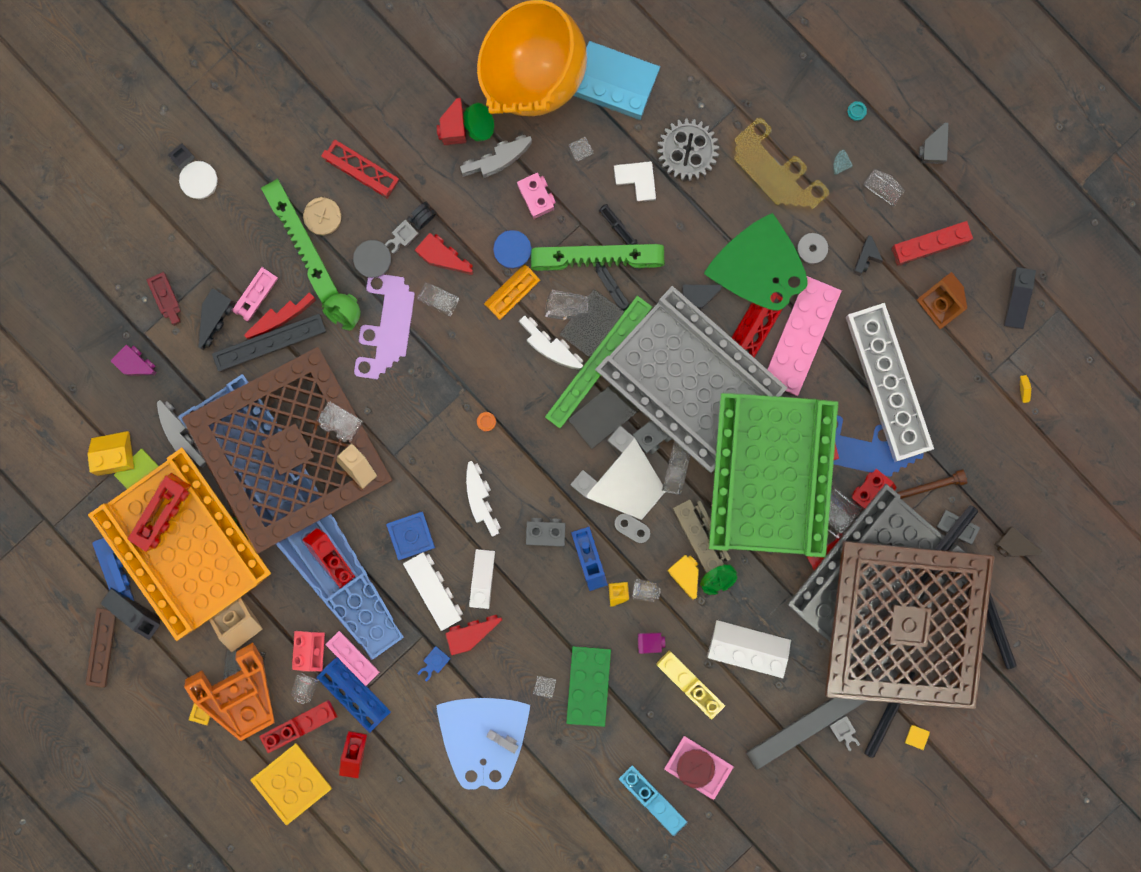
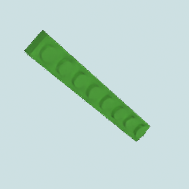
[545,296,652,429]

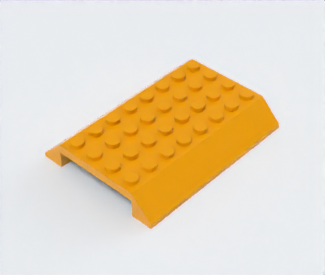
[88,447,272,641]

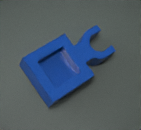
[417,646,451,681]

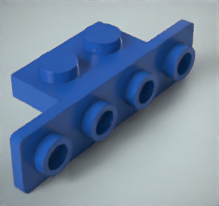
[92,538,134,601]

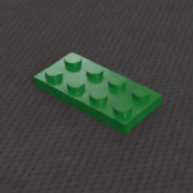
[567,646,611,727]

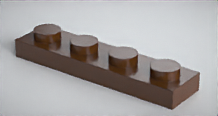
[85,608,116,688]

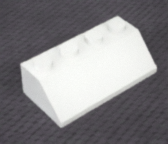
[707,620,791,678]

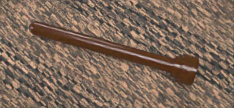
[897,469,968,499]

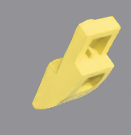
[656,651,725,720]

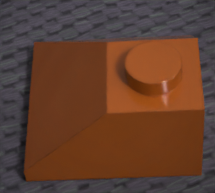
[917,272,967,329]

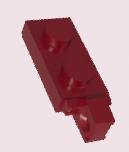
[146,272,181,326]

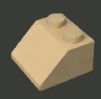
[209,598,262,652]

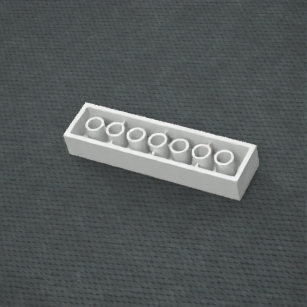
[845,303,934,462]

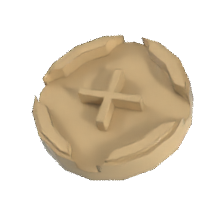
[303,197,342,236]

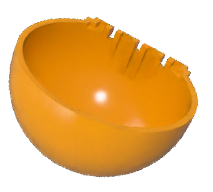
[477,0,587,116]

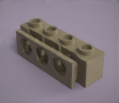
[672,500,731,574]

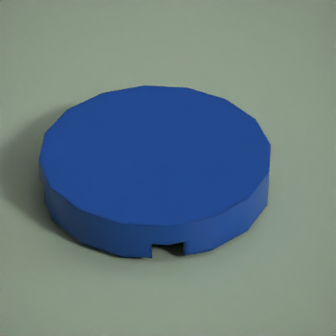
[493,230,531,269]

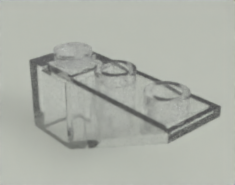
[662,441,690,495]

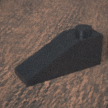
[1004,267,1036,329]

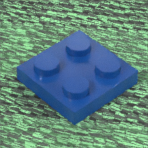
[386,511,435,560]

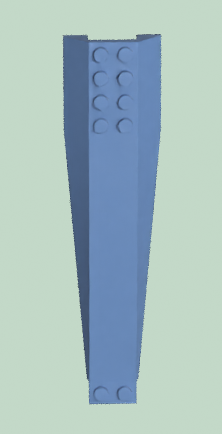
[178,374,404,660]

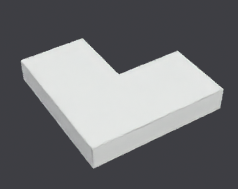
[614,161,656,202]

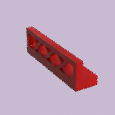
[321,139,399,199]
[731,292,783,357]

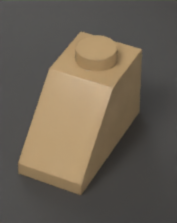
[337,444,377,489]

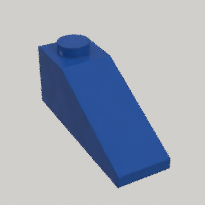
[571,527,608,591]

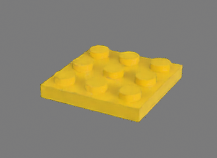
[250,743,332,826]

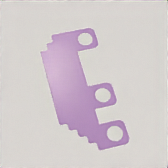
[354,275,415,379]

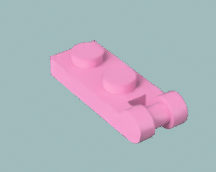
[232,267,278,322]

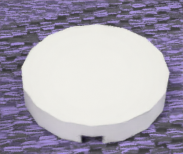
[179,161,218,199]

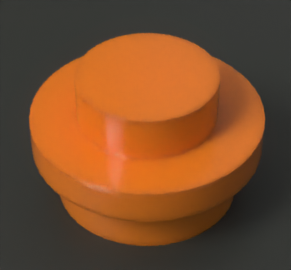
[477,412,496,431]

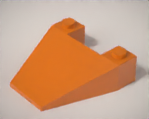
[184,643,275,741]

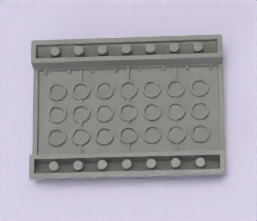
[595,286,787,473]

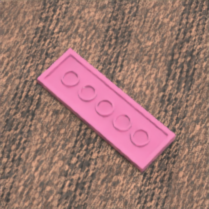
[767,276,842,396]

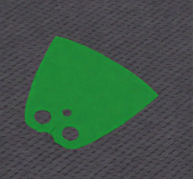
[704,213,808,310]

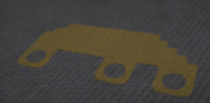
[734,118,829,209]

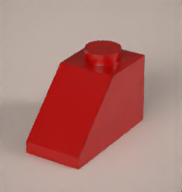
[339,731,367,779]

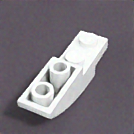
[519,316,583,370]
[466,461,501,537]

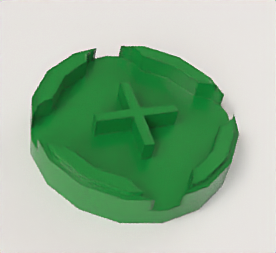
[463,103,494,142]
[700,565,737,595]

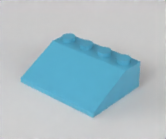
[573,41,660,120]

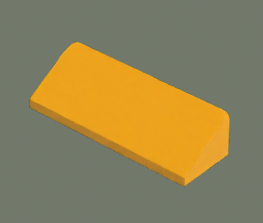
[484,264,540,320]

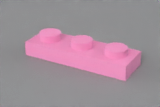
[325,631,380,686]

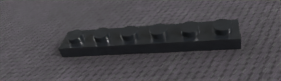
[212,314,327,372]

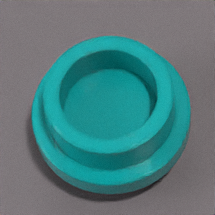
[847,101,867,121]

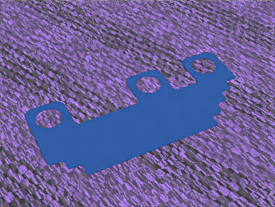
[833,415,924,477]

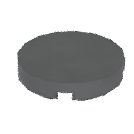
[353,240,391,278]

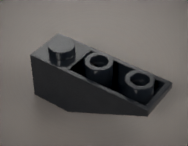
[198,288,235,350]
[101,588,161,640]

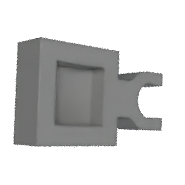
[385,220,419,254]
[829,715,860,751]
[486,729,518,753]

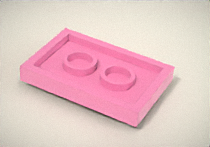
[664,736,734,800]

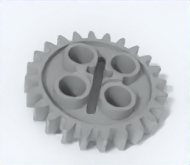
[657,118,719,181]

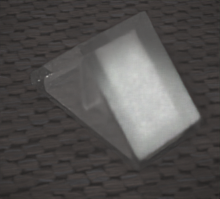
[863,169,905,206]

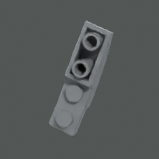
[460,135,532,178]
[157,400,206,467]

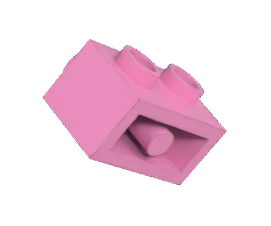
[517,172,556,219]

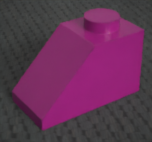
[638,633,665,654]

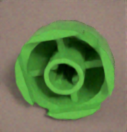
[322,293,361,330]

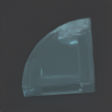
[833,149,853,175]

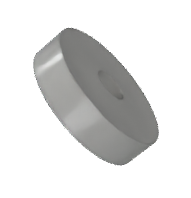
[797,233,828,264]

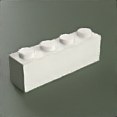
[403,552,463,631]

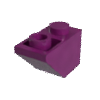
[111,345,157,376]

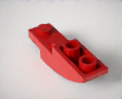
[259,700,338,753]

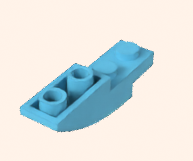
[619,766,688,836]

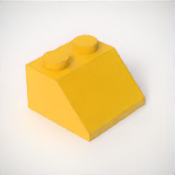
[87,431,134,476]
[667,555,698,600]

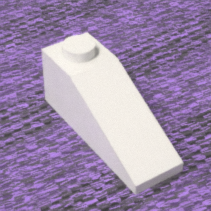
[469,549,495,609]

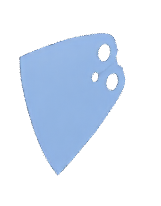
[436,698,530,789]

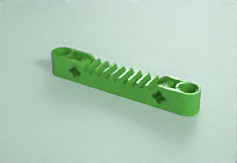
[261,179,338,304]
[531,244,665,271]

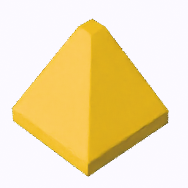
[608,582,629,607]

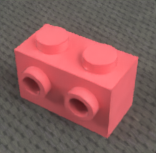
[292,631,325,671]

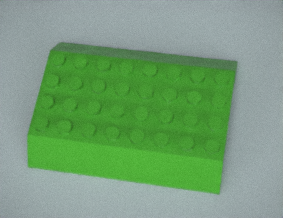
[709,393,838,557]

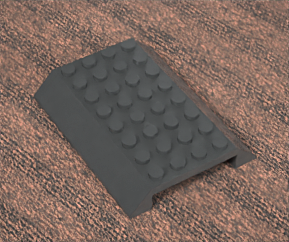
[787,484,966,676]

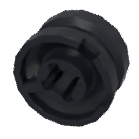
[407,201,437,231]

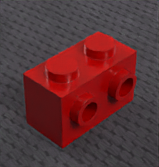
[851,469,897,510]

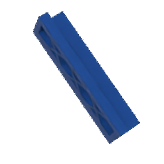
[316,657,391,733]

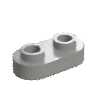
[615,514,650,543]

